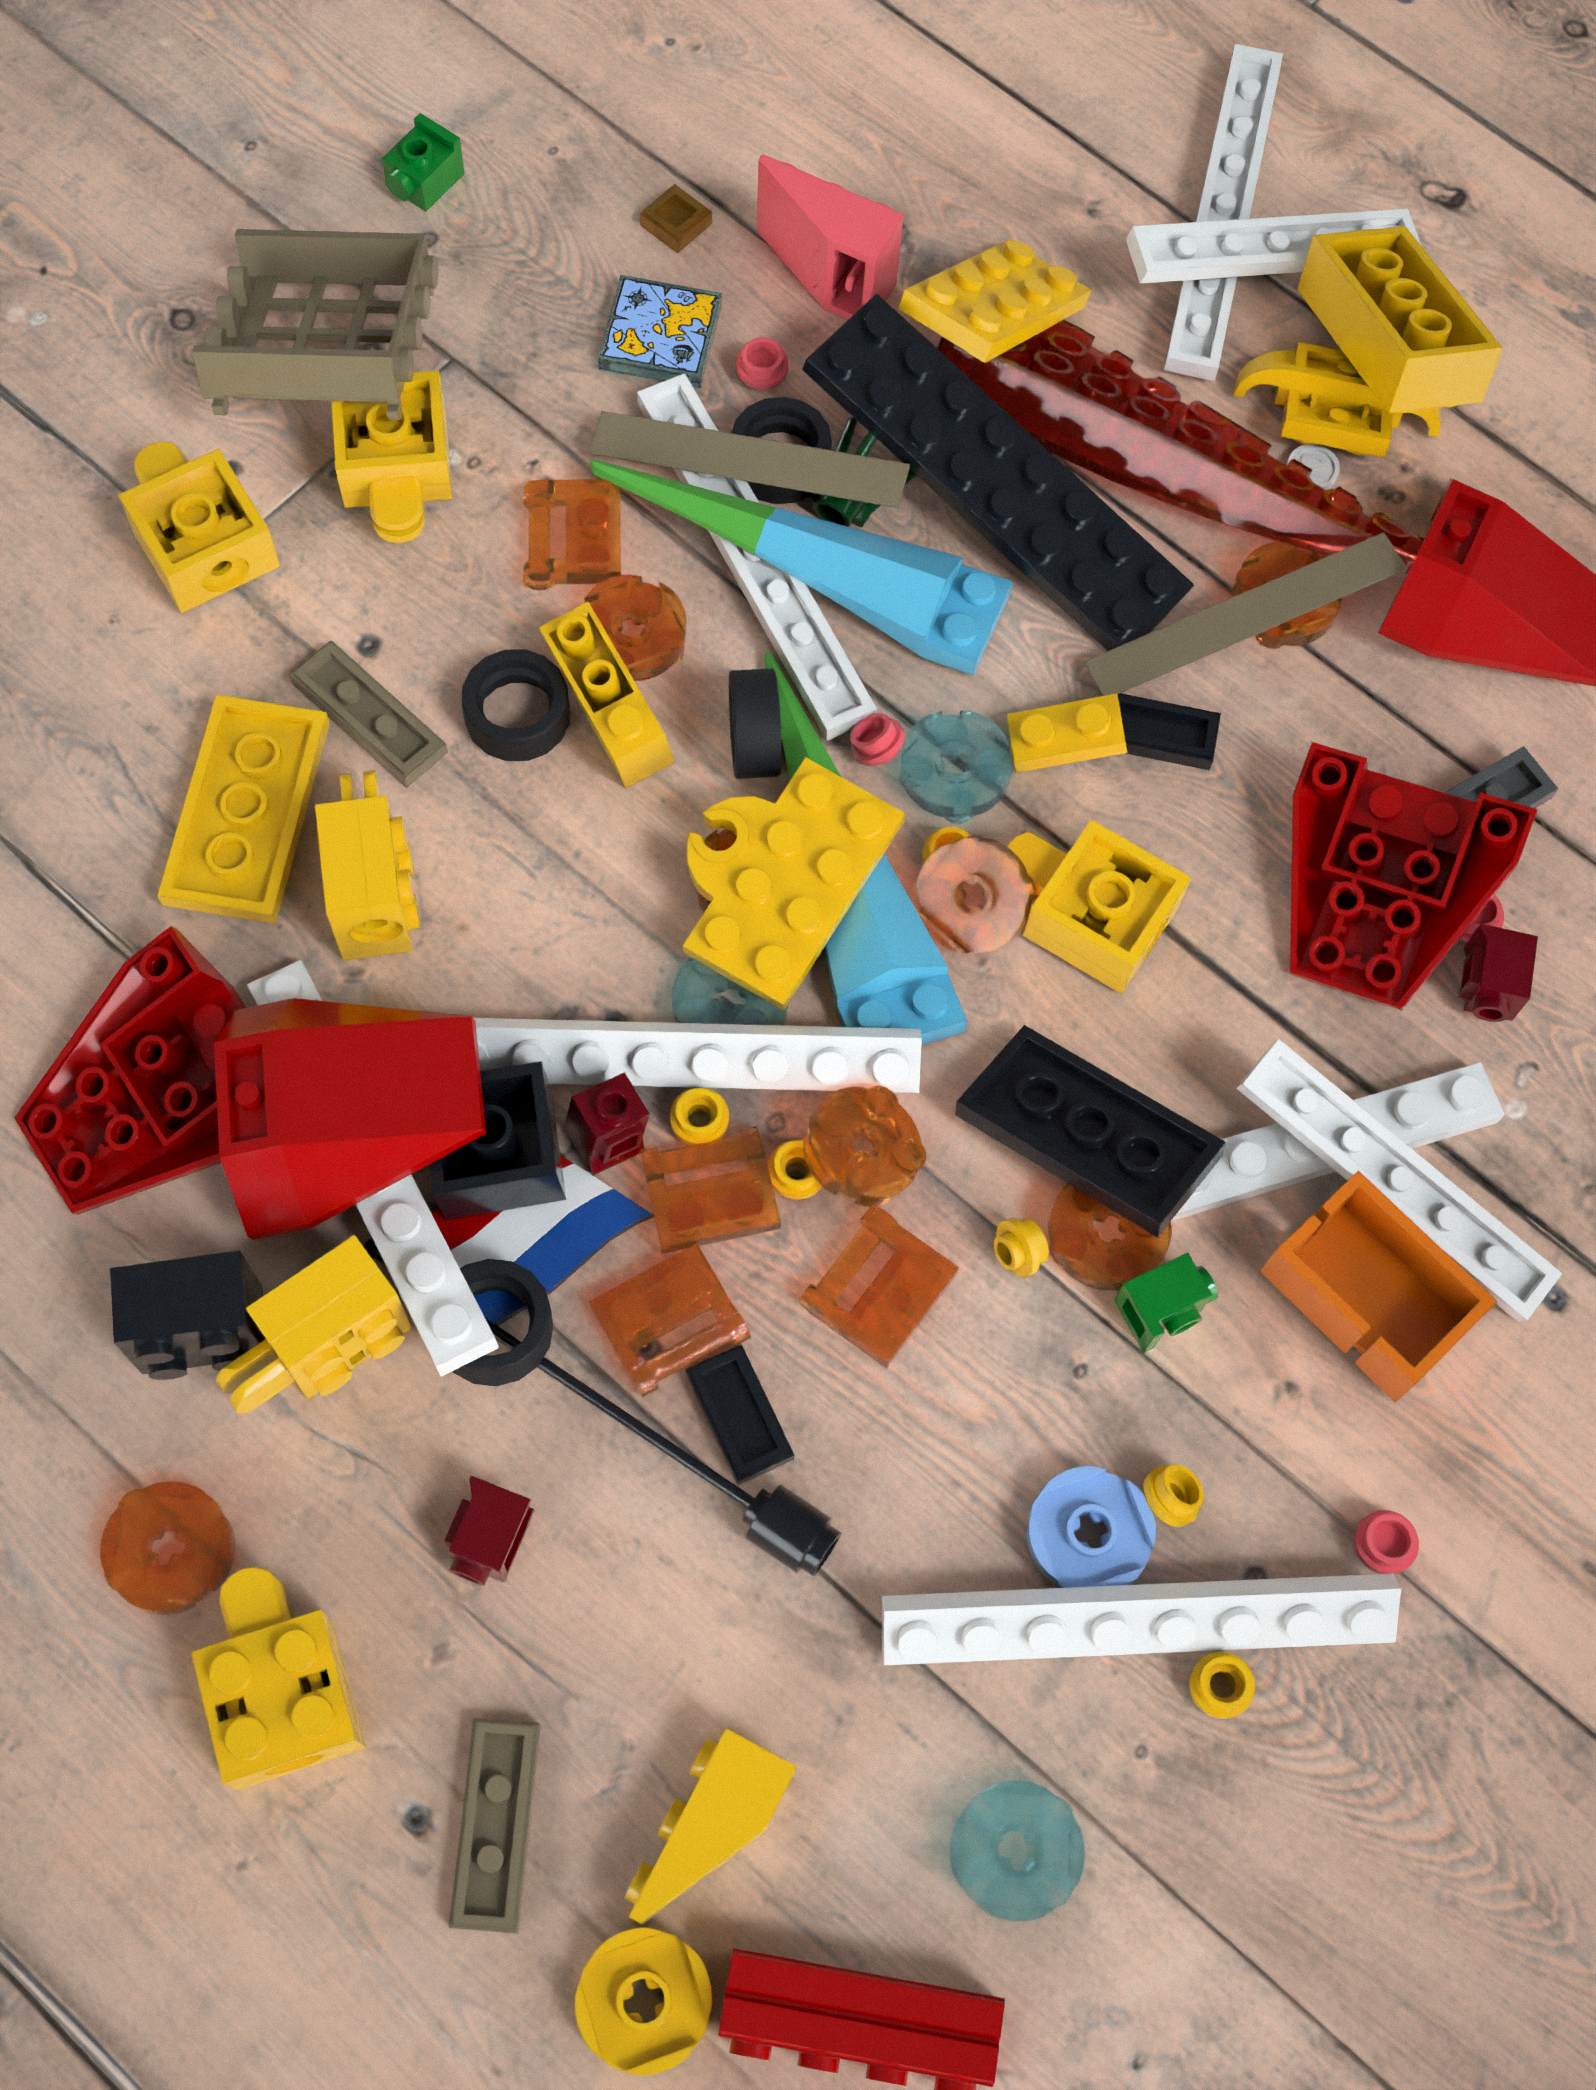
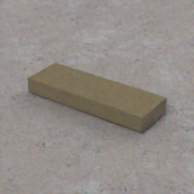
[290,640,448,788]
[449,1718,541,1934]

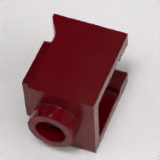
[1459,923,1538,1022]
[564,1072,650,1176]
[444,1476,535,1586]

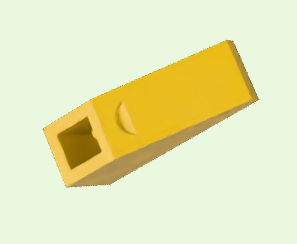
[539,602,675,788]
[624,1728,797,1926]

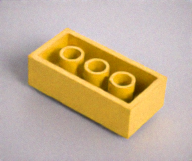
[1297,226,1503,414]

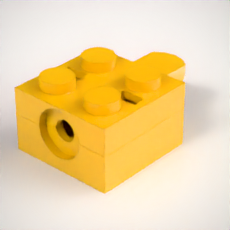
[331,370,453,543]
[118,442,280,613]
[315,770,421,961]
[1001,819,1192,994]
[216,1234,412,1414]
[191,1567,366,1791]

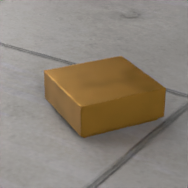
[640,184,712,254]

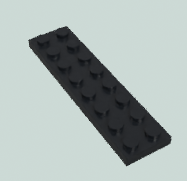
[802,293,1194,651]

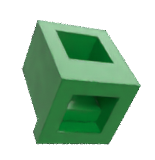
[382,113,465,212]
[1114,1252,1218,1353]

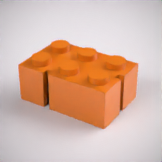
[1260,1170,1498,1403]

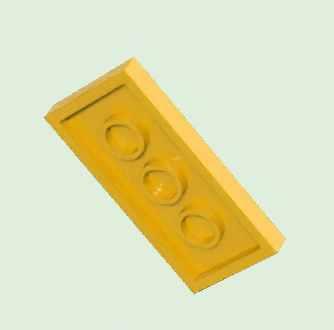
[898,239,1092,363]
[157,694,330,924]

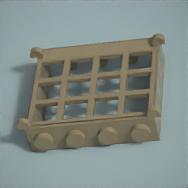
[192,229,438,420]

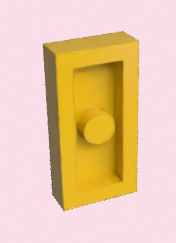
[1007,693,1127,773]

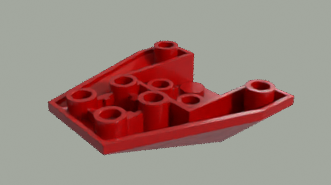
[1378,478,1596,687]
[1290,742,1537,1011]
[14,926,247,1215]
[214,998,486,1240]

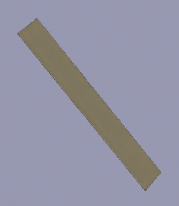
[588,411,910,508]
[1084,532,1408,696]

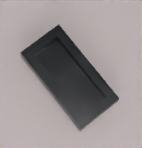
[1118,693,1221,770]
[685,1344,795,1486]

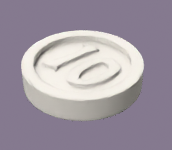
[1285,444,1340,494]

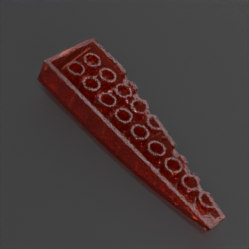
[937,320,1424,574]

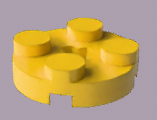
[575,1928,712,2076]

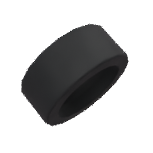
[731,397,832,504]
[462,649,570,761]
[728,669,781,779]
[452,1259,553,1386]

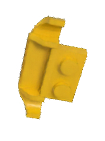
[1233,342,1441,458]

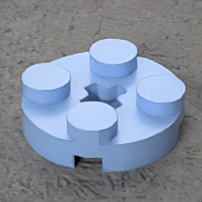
[1026,1466,1156,1588]

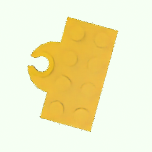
[683,757,905,1011]

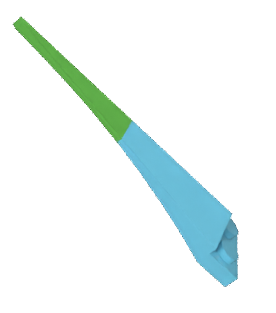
[590,460,1013,675]
[764,651,967,1045]

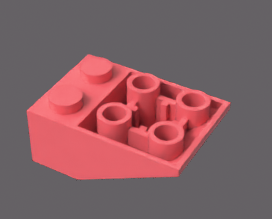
[757,154,904,319]

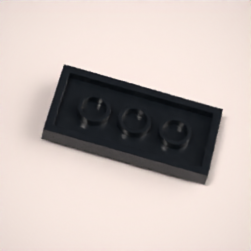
[955,1025,1226,1238]

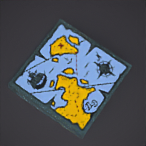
[598,275,722,388]

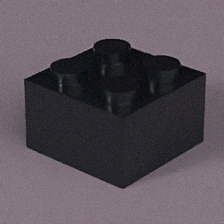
[429,1061,566,1220]
[110,1250,265,1380]

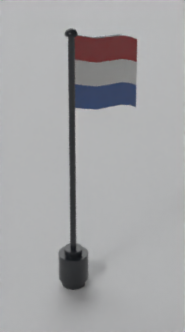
[363,1155,842,1576]

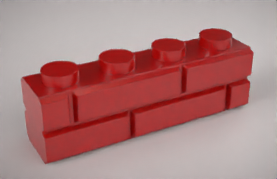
[718,1948,1005,2090]

